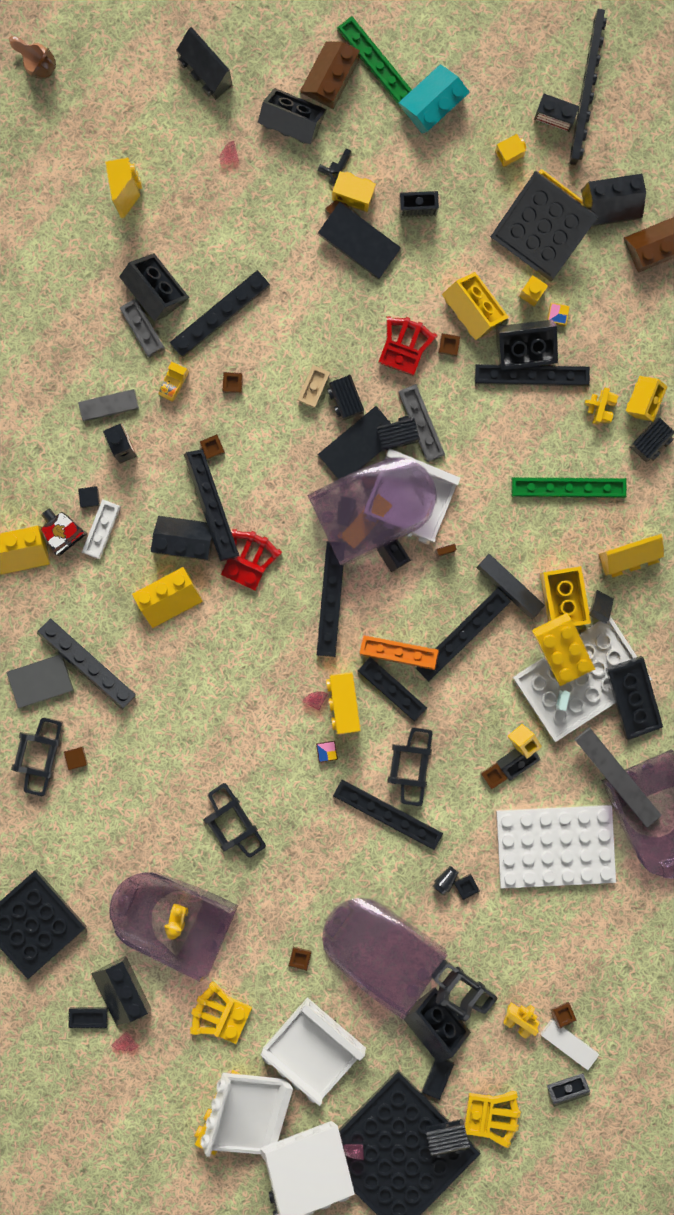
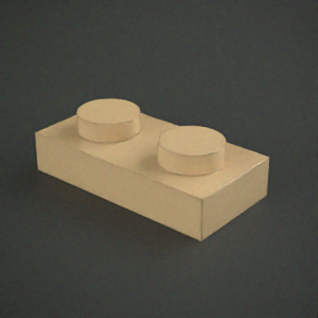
[298,365,330,408]

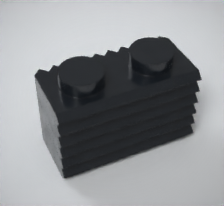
[399,191,439,218]
[327,375,364,421]
[376,416,420,452]
[629,417,674,462]
[425,1119,469,1157]

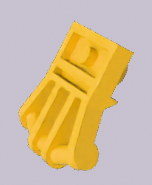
[190,981,252,1044]
[464,1091,521,1148]

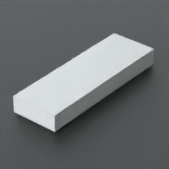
[81,499,121,560]
[541,1019,599,1070]

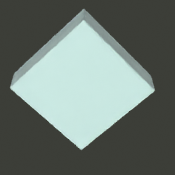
[556,690,570,711]

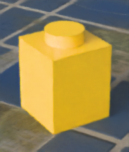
[495,134,526,167]
[519,275,548,307]
[508,724,542,759]

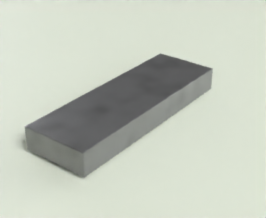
[120,298,165,358]
[78,389,139,422]

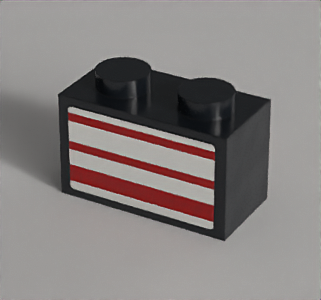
[534,93,580,132]

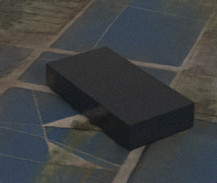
[589,590,614,624]
[69,1007,108,1028]
[421,1059,454,1100]

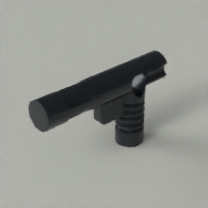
[317,148,352,186]

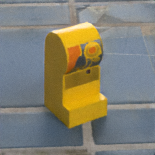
[158,361,189,402]

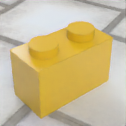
[332,171,376,212]
[625,376,668,422]

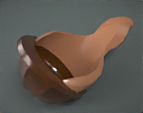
[9,36,56,79]

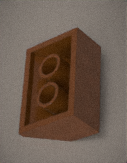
[300,41,360,110]
[624,217,674,273]

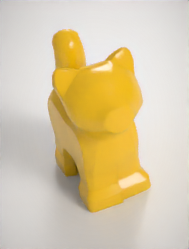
[164,903,189,940]

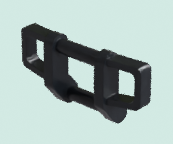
[11,717,63,797]
[387,727,433,806]
[203,783,266,858]
[431,960,497,1022]

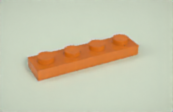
[359,635,439,670]

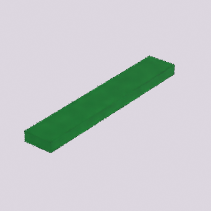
[337,16,412,117]
[511,477,627,498]

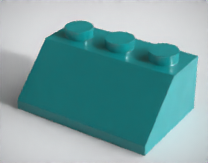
[398,64,470,134]

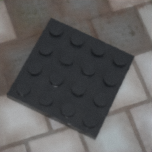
[490,171,598,282]
[0,869,87,979]

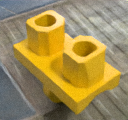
[584,387,618,425]
[503,1002,539,1039]

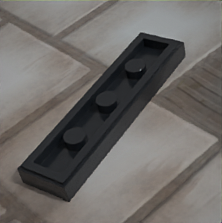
[476,554,545,620]
[358,657,427,722]

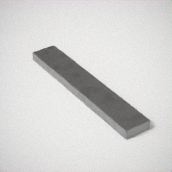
[574,727,662,827]

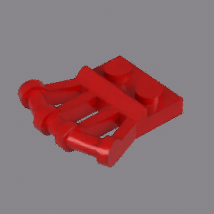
[378,316,438,376]
[221,529,283,591]

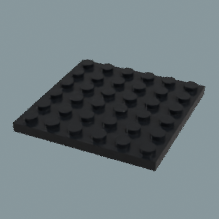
[339,1070,481,1215]

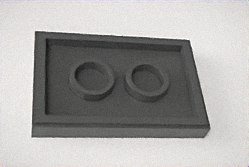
[6,654,74,708]

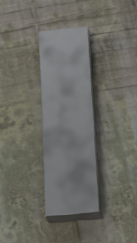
[398,384,445,462]

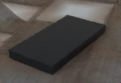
[317,202,401,280]
[318,406,389,484]
[606,656,663,740]

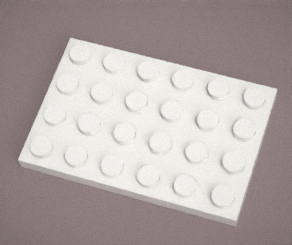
[512,616,651,742]
[496,805,616,888]

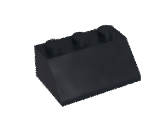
[176,27,233,100]
[258,88,327,144]
[581,174,646,226]
[119,253,190,321]
[496,319,558,370]
[150,515,213,561]
[91,956,151,1025]
[402,987,471,1063]

